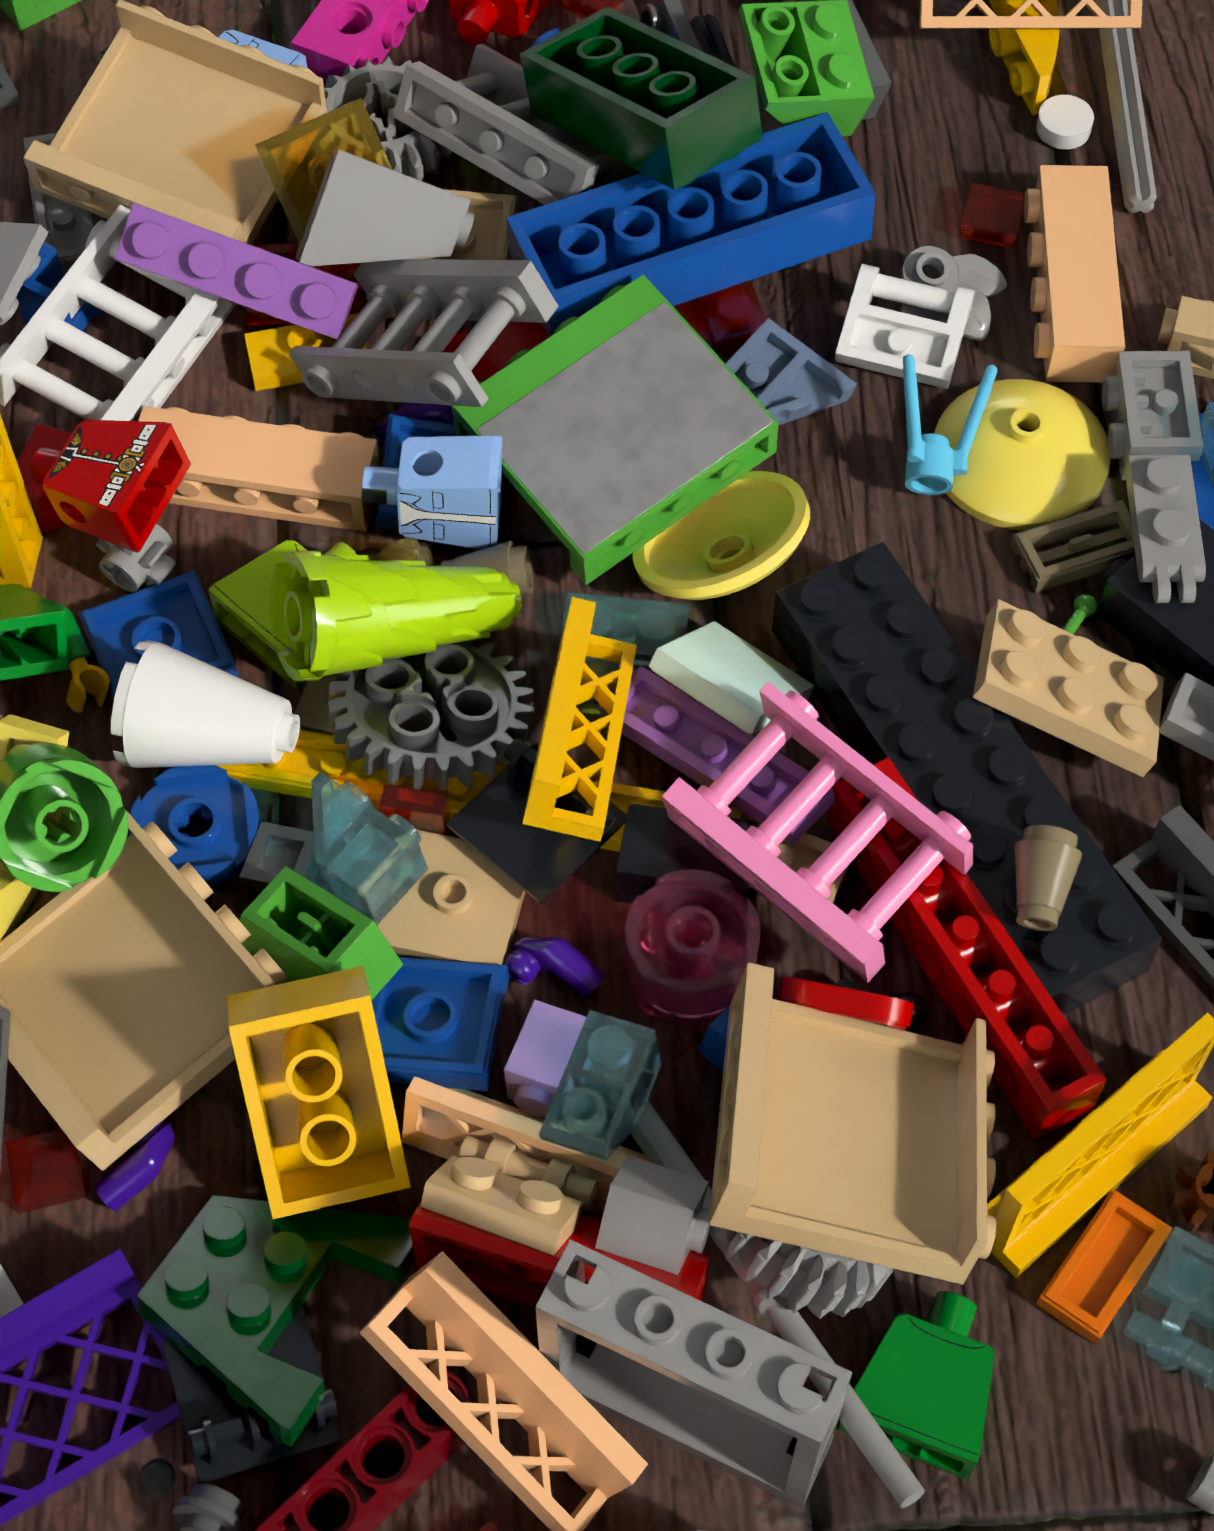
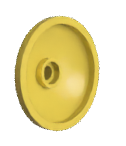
[934,379,1110,530]
[633,471,810,600]

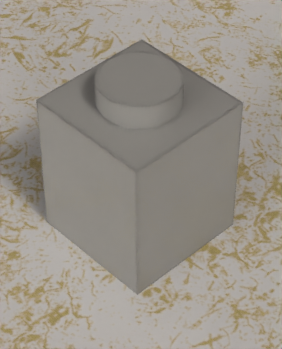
[595,1156,711,1275]

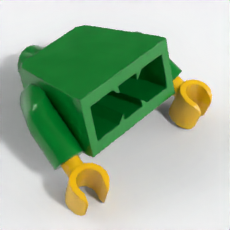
[0,584,110,713]

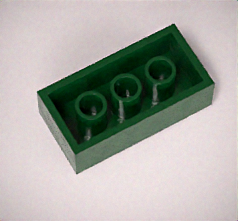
[520,6,763,190]

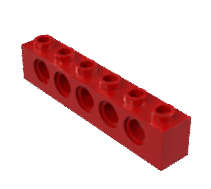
[826,758,1107,1141]

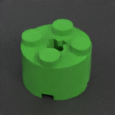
[0,743,129,892]

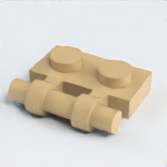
[420,1135,598,1256]

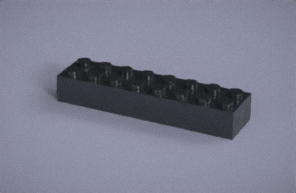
[772,542,1162,1015]

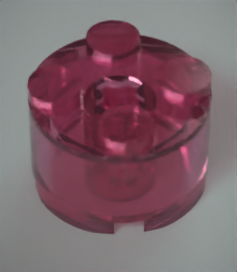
[625,869,761,1024]

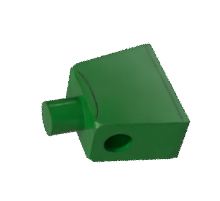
[838,1291,995,1481]

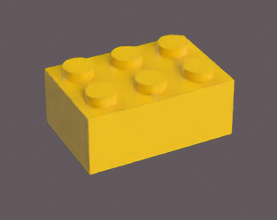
[226,966,411,1219]

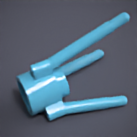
[903,354,997,495]

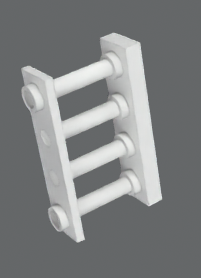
[0,204,237,421]

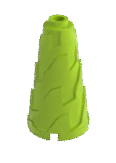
[270,551,522,681]

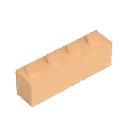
[1024,165,1125,383]
[138,406,381,532]

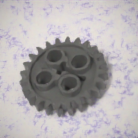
[328,640,534,792]

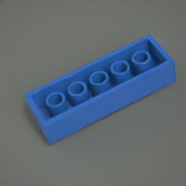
[506,112,875,338]

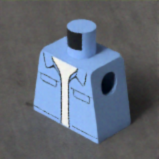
[362,435,502,550]

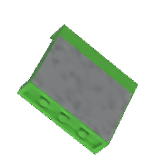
[451,274,779,586]

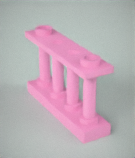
[662,682,973,983]

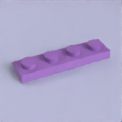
[115,202,358,340]
[599,666,835,845]

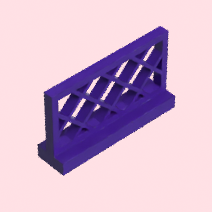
[0,1249,181,1527]

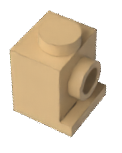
[1157,296,1214,379]

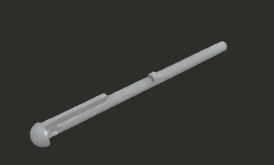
[590,1052,925,1508]

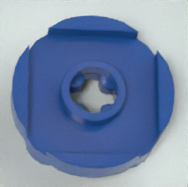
[129,765,261,887]

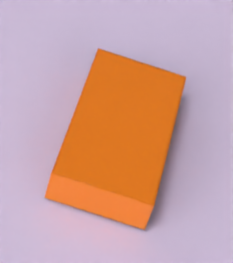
[1036,1189,1173,1345]

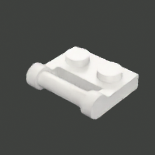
[835,264,975,389]

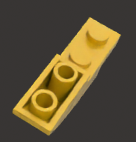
[989,0,1059,115]

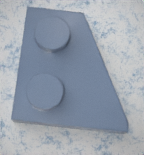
[726,318,857,426]

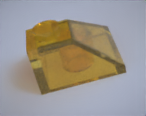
[254,98,392,245]

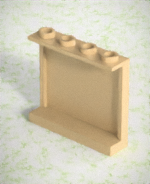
[23,0,327,245]
[0,810,289,1171]
[709,962,996,1285]

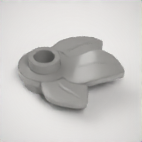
[901,246,1007,341]

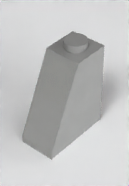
[295,147,474,266]

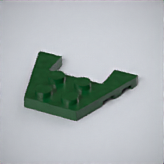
[137,1195,415,1447]

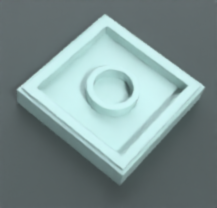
[649,621,815,734]

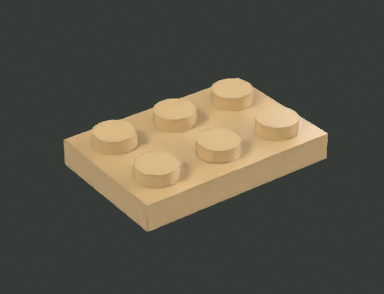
[973,599,1164,777]

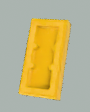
[244,313,366,391]

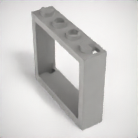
[536,1240,852,1508]

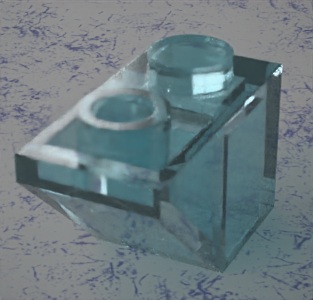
[311,772,428,925]
[539,1010,662,1161]

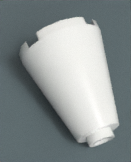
[111,640,300,768]

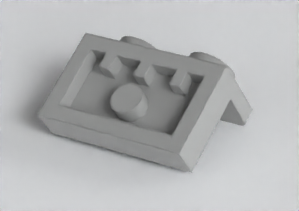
[1102,351,1203,480]

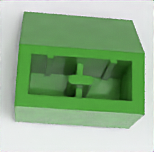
[738,0,875,136]
[240,866,404,1001]

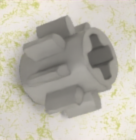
[96,523,176,592]

